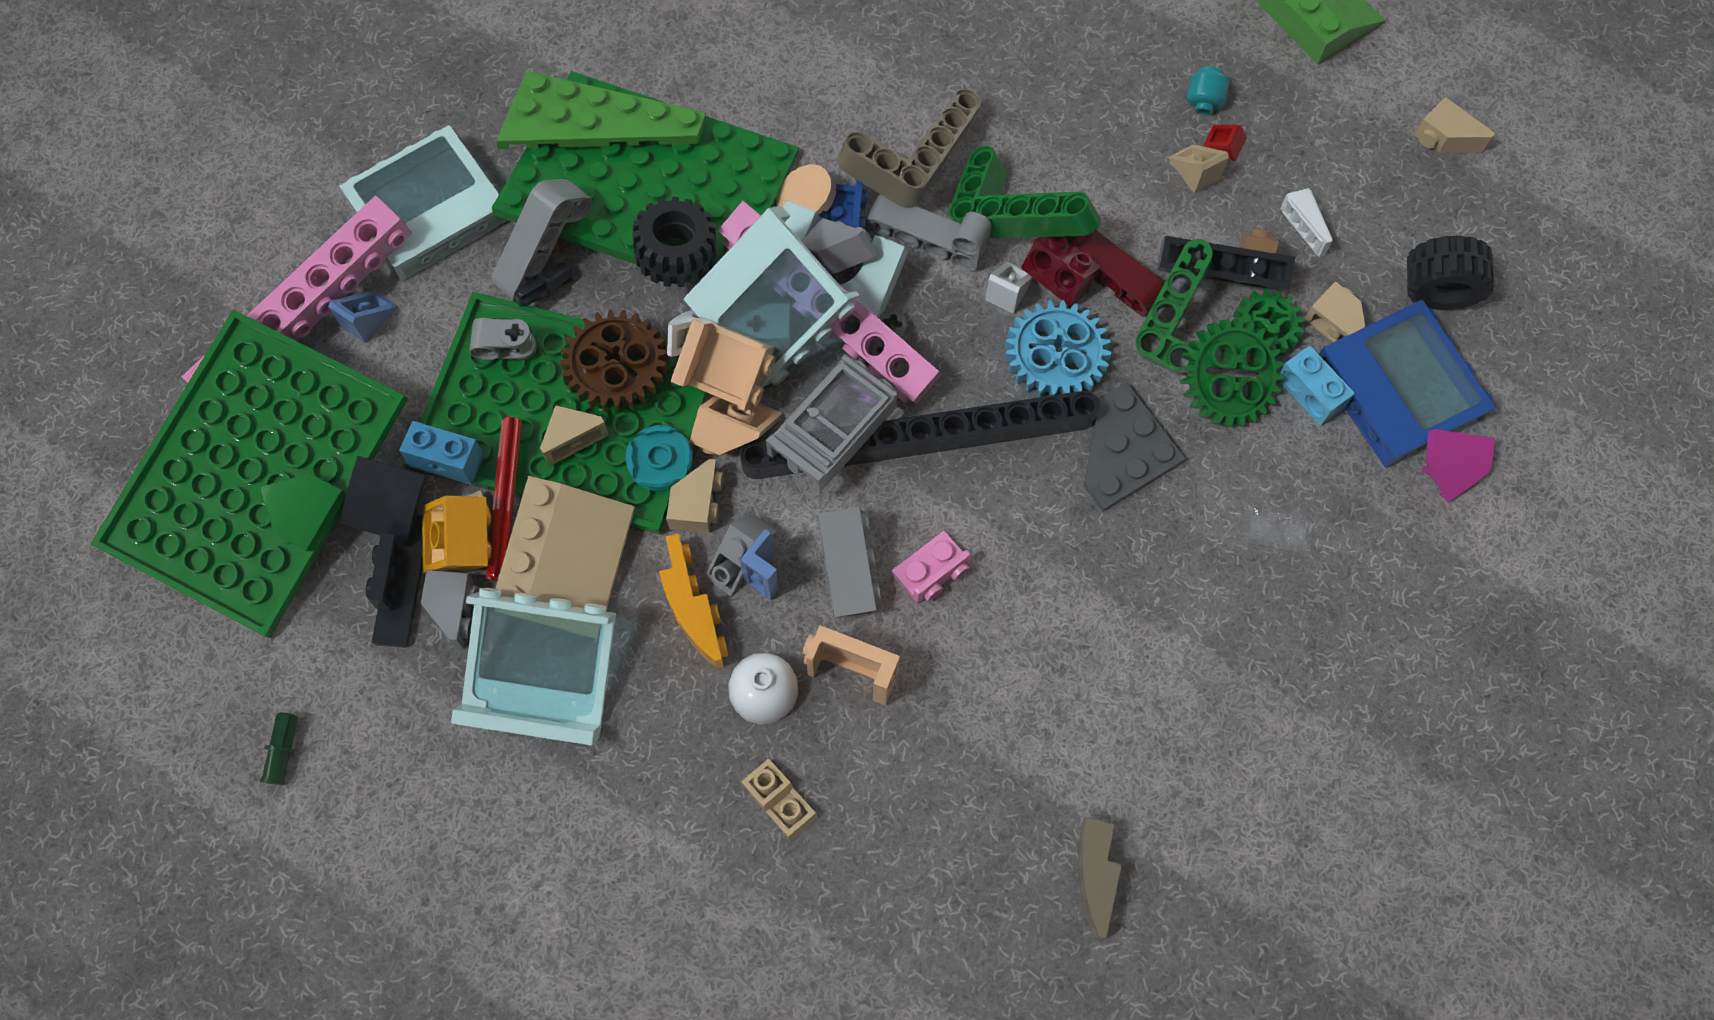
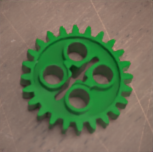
[1179,319,1284,427]

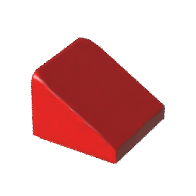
[1203,124,1247,162]

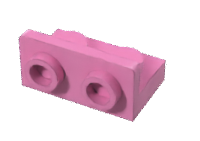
[891,531,972,604]

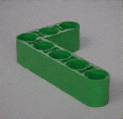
[949,145,1101,238]

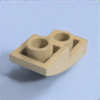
[741,758,818,841]

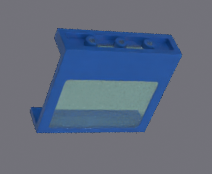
[1319,300,1496,468]

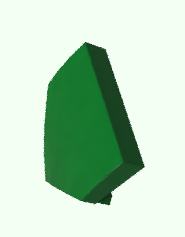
[261,473,342,551]

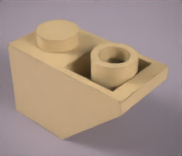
[666,459,723,533]

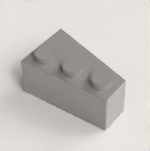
[816,507,881,617]

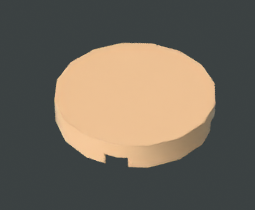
[776,164,836,215]

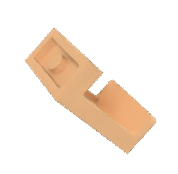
[671,317,775,411]
[803,625,900,706]

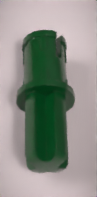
[260,712,298,786]

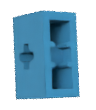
[399,421,485,485]

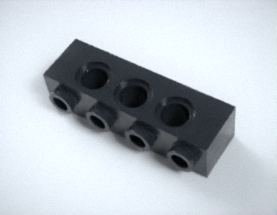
[1157,236,1295,291]

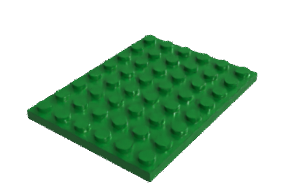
[492,71,799,285]
[403,292,708,535]
[90,309,408,638]

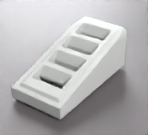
[1280,188,1333,257]

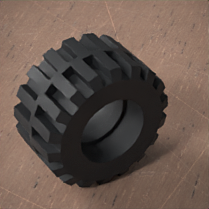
[632,197,716,287]
[1407,235,1494,310]

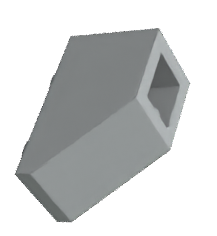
[801,218,877,274]
[704,513,777,596]
[421,570,479,649]

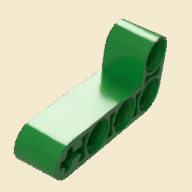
[1135,239,1213,374]

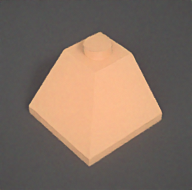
[689,396,783,455]

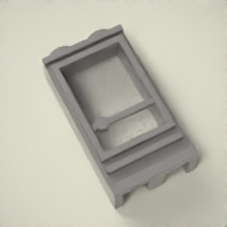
[766,354,897,494]

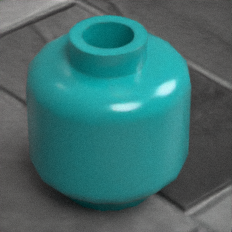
[1187,66,1229,115]

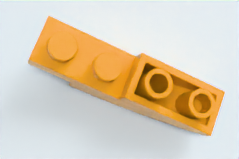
[659,533,728,669]

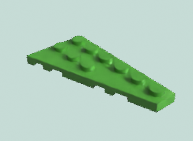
[496,71,706,149]

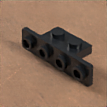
[366,515,423,648]

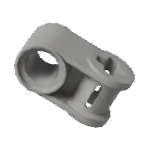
[469,318,537,360]

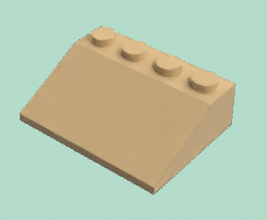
[489,476,635,639]

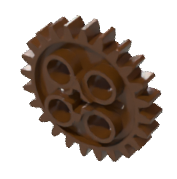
[560,309,669,412]

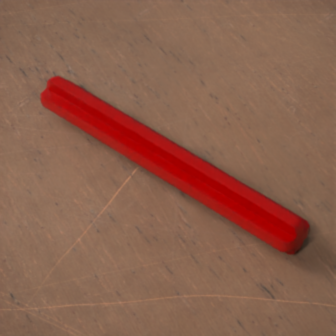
[486,417,522,581]

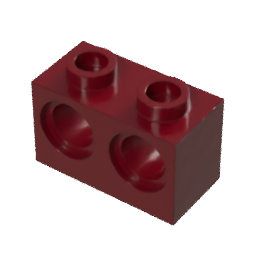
[1021,236,1101,306]

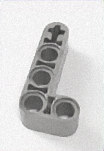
[491,179,593,303]
[865,194,992,272]

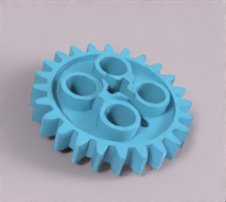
[1004,300,1111,397]

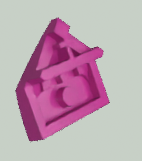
[1421,429,1495,502]

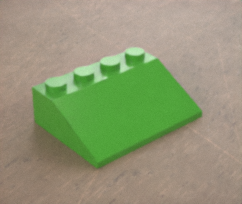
[1255,0,1385,65]

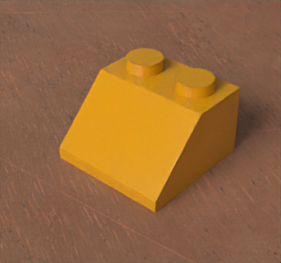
[422,496,491,573]

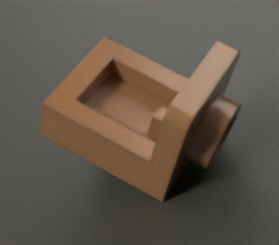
[1239,228,1279,254]

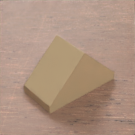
[1168,144,1229,194]
[540,405,609,466]

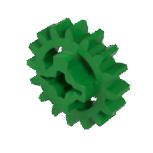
[1233,289,1305,356]

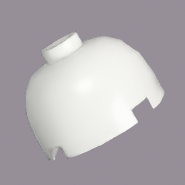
[728,653,799,725]

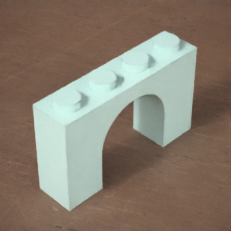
[761,200,909,321]

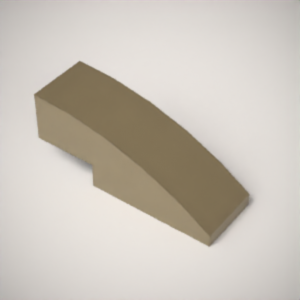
[1078,817,1122,942]

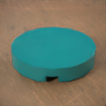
[625,425,693,491]

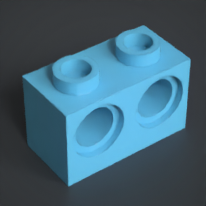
[1278,346,1355,426]

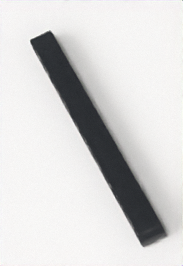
[740,391,1100,479]

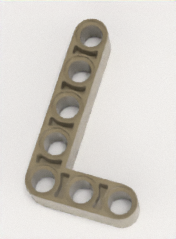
[837,88,981,208]

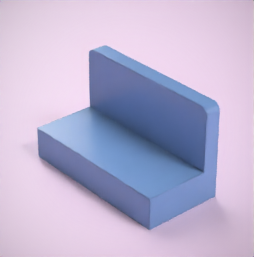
[740,529,779,600]

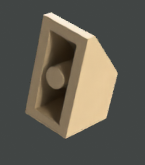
[1414,97,1496,153]
[1305,281,1368,344]

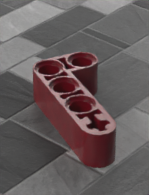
[1065,230,1164,316]

